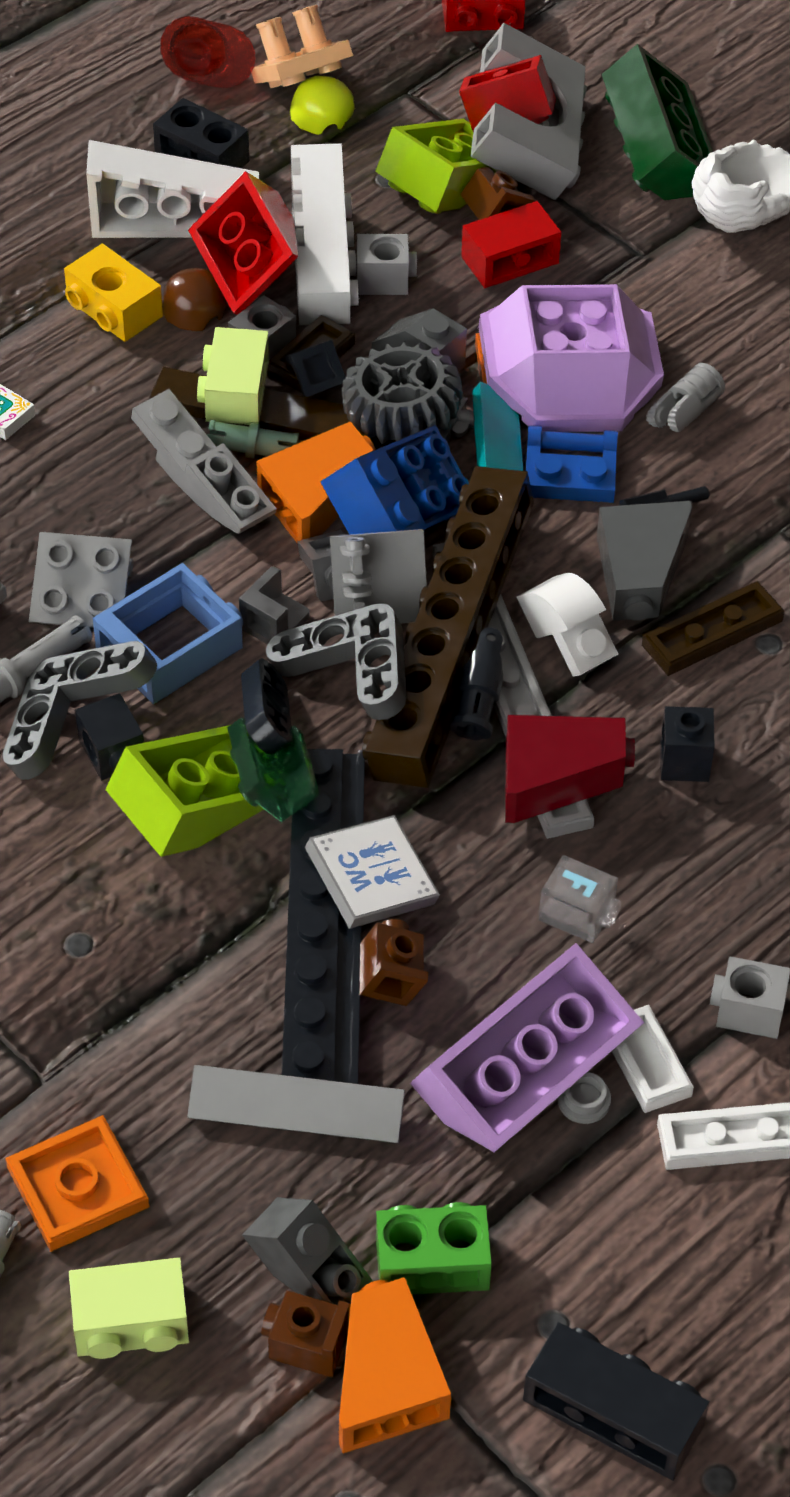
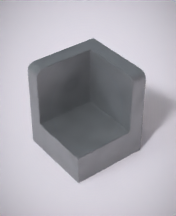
[239,566,310,644]

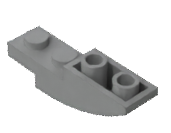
[131,389,277,534]

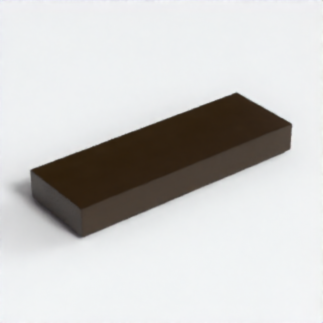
[642,581,785,676]

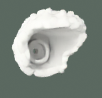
[692,140,790,233]

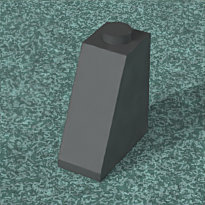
[597,501,692,621]

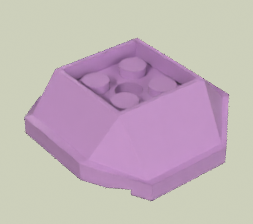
[479,284,664,432]

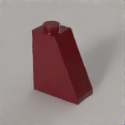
[505,715,635,823]

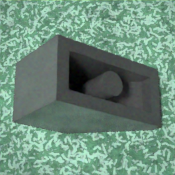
[371,308,467,372]

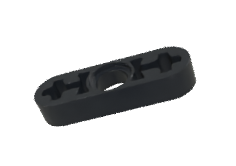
[241,658,293,756]

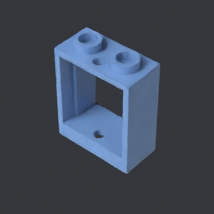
[93,563,243,704]

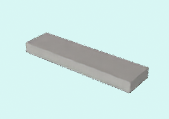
[187,1065,405,1144]

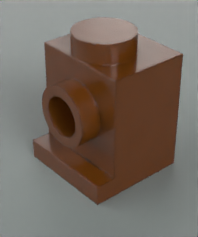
[460,167,535,220]
[359,919,428,1006]
[261,1290,350,1378]

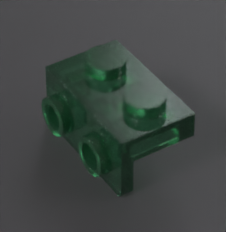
[227,717,319,822]

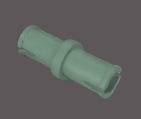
[207,420,299,459]

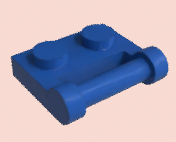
[526,426,618,503]

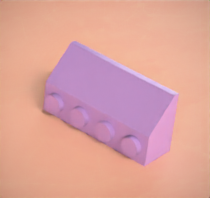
[410,943,644,1152]

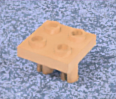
[250,5,353,88]

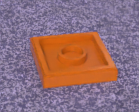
[5,1115,150,1252]

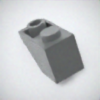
[242,1197,373,1307]

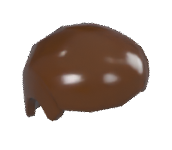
[162,267,228,331]

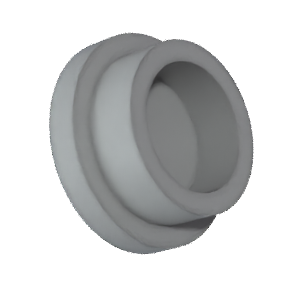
[558,1072,611,1124]

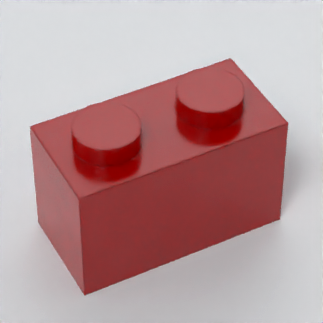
[459,55,556,131]
[461,201,561,289]

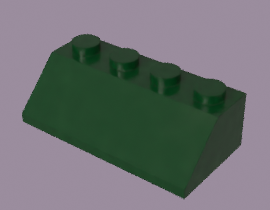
[601,44,713,200]

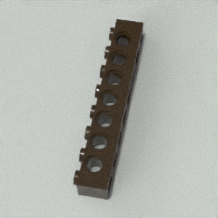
[362,466,534,788]

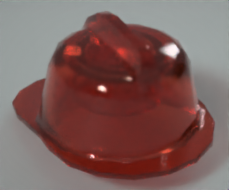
[160,16,255,88]

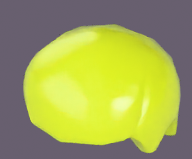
[290,76,355,135]

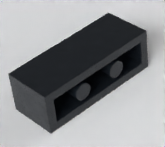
[523,1322,710,1481]

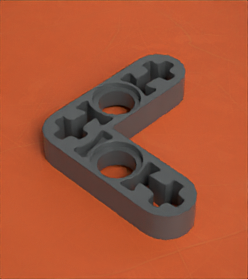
[266,603,407,720]
[3,641,157,780]

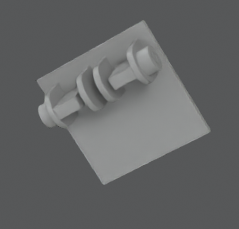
[330,529,426,623]
[29,532,133,628]

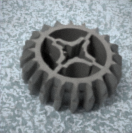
[342,341,463,444]

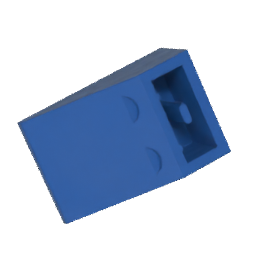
[320,425,469,535]

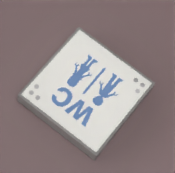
[305,815,440,929]

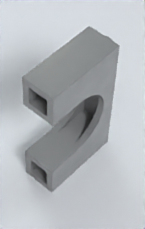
[471,23,587,200]

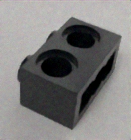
[153,98,250,168]

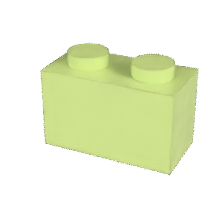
[197,327,269,425]
[69,1257,189,1359]

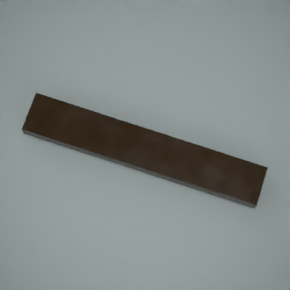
[149,366,396,450]

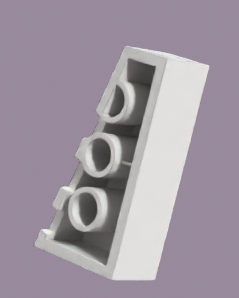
[86,140,259,238]
[291,143,359,325]

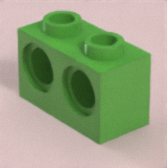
[376,1202,492,1294]

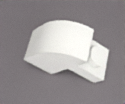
[517,573,618,677]

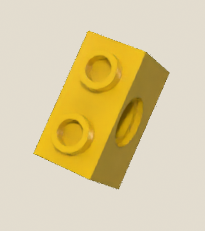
[64,243,163,342]

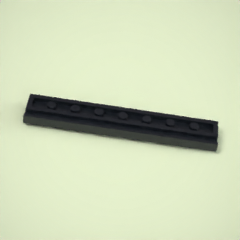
[282,749,365,1084]

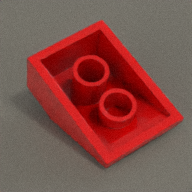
[188,171,298,315]

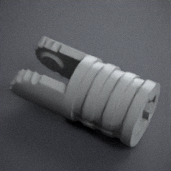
[646,363,725,432]

